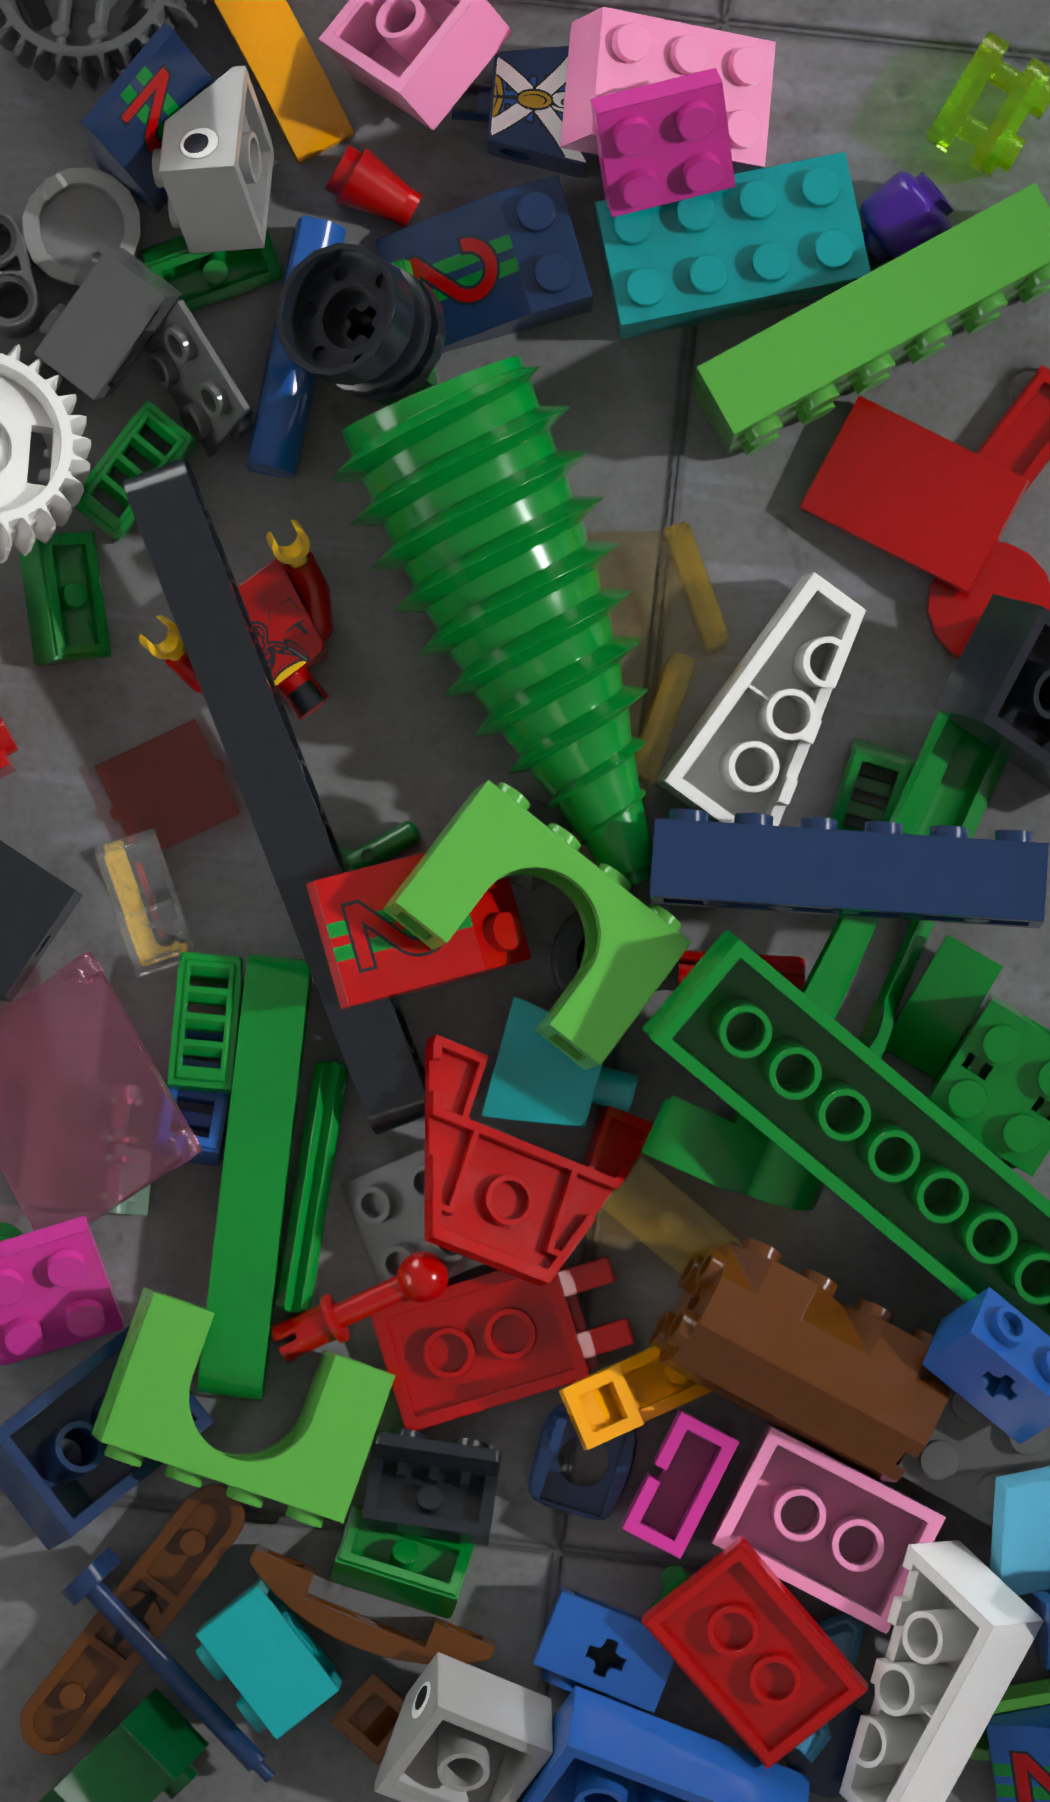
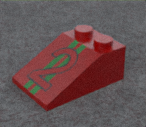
[306,851,532,1009]

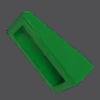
[75,400,199,543]
[829,738,915,831]
[167,952,243,1094]

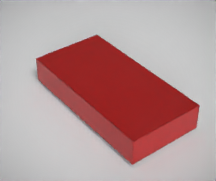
[976,365,1050,493]

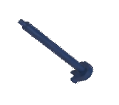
[61,1547,275,1783]

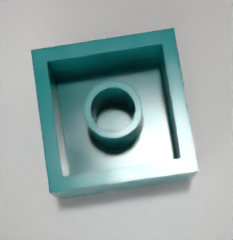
[195,1578,344,1740]

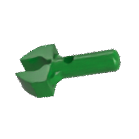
[339,820,421,872]

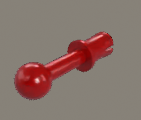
[271,1251,449,1363]

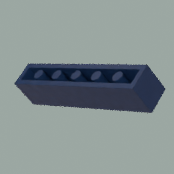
[650,809,1049,929]

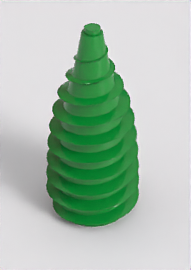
[331,355,653,886]

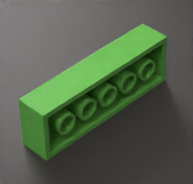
[691,182,1050,456]

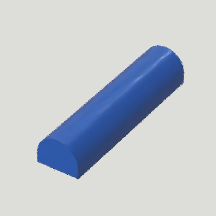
[245,215,346,478]

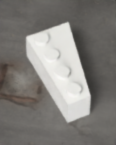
[655,572,866,826]
[839,1540,1044,1802]

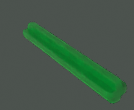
[276,1060,349,1313]

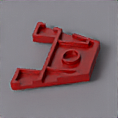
[424,1034,653,1287]

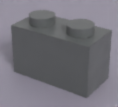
[34,248,182,400]

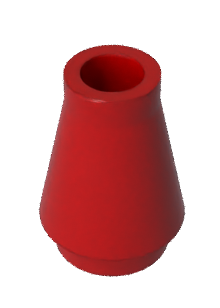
[324,145,423,228]

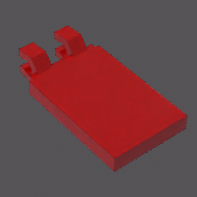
[371,1255,636,1431]

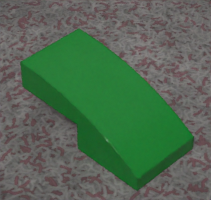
[885,934,1003,1079]

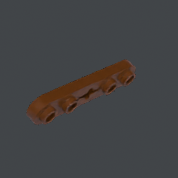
[20,1483,246,1755]

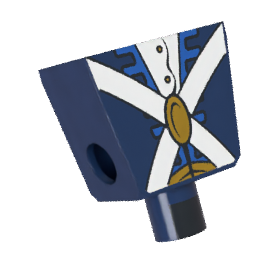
[452,46,588,178]

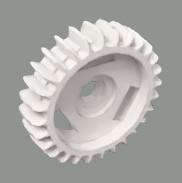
[0,344,91,564]

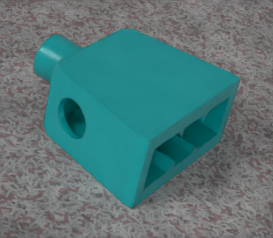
[481,997,639,1128]

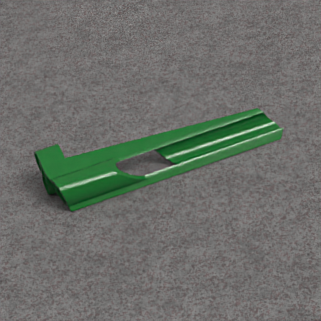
[641,712,1008,1211]

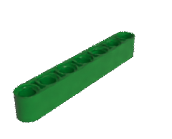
[198,953,312,1401]

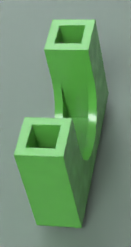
[383,780,692,1070]
[91,1287,395,1528]

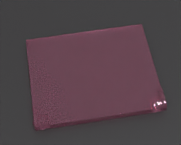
[0,951,202,1231]

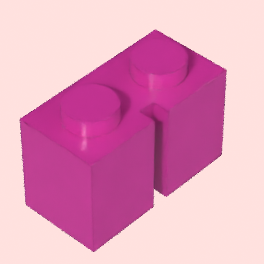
[620,1408,739,1559]

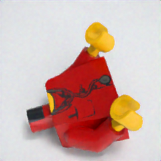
[139,519,334,720]

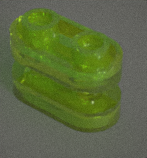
[925,30,1050,178]

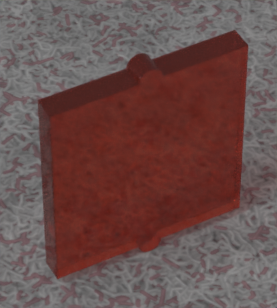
[94,719,240,860]

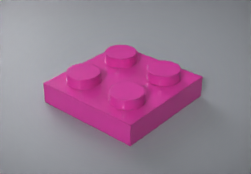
[590,68,736,217]
[0,1215,125,1366]

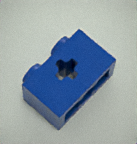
[922,1287,1050,1444]
[533,1585,674,1713]

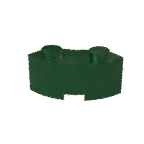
[38,1688,209,1802]

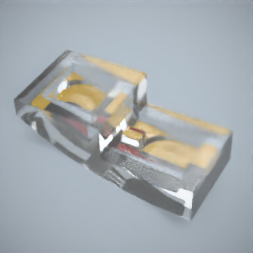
[94,828,197,978]

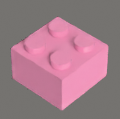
[318,0,513,131]

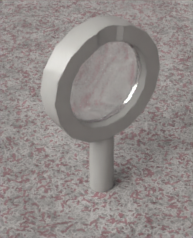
[22,167,164,329]

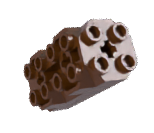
[650,1238,950,1482]

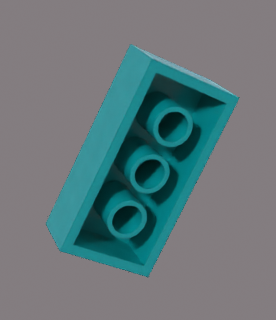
[594,152,871,340]

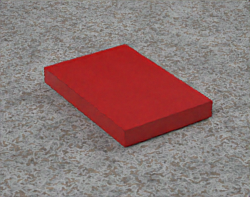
[800,395,1029,596]
[641,1536,868,1769]

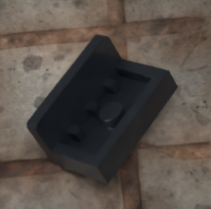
[360,1428,502,1546]

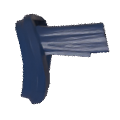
[528,1403,637,1520]

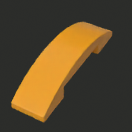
[210,0,355,165]
[559,1346,712,1451]

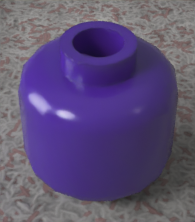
[860,171,954,263]

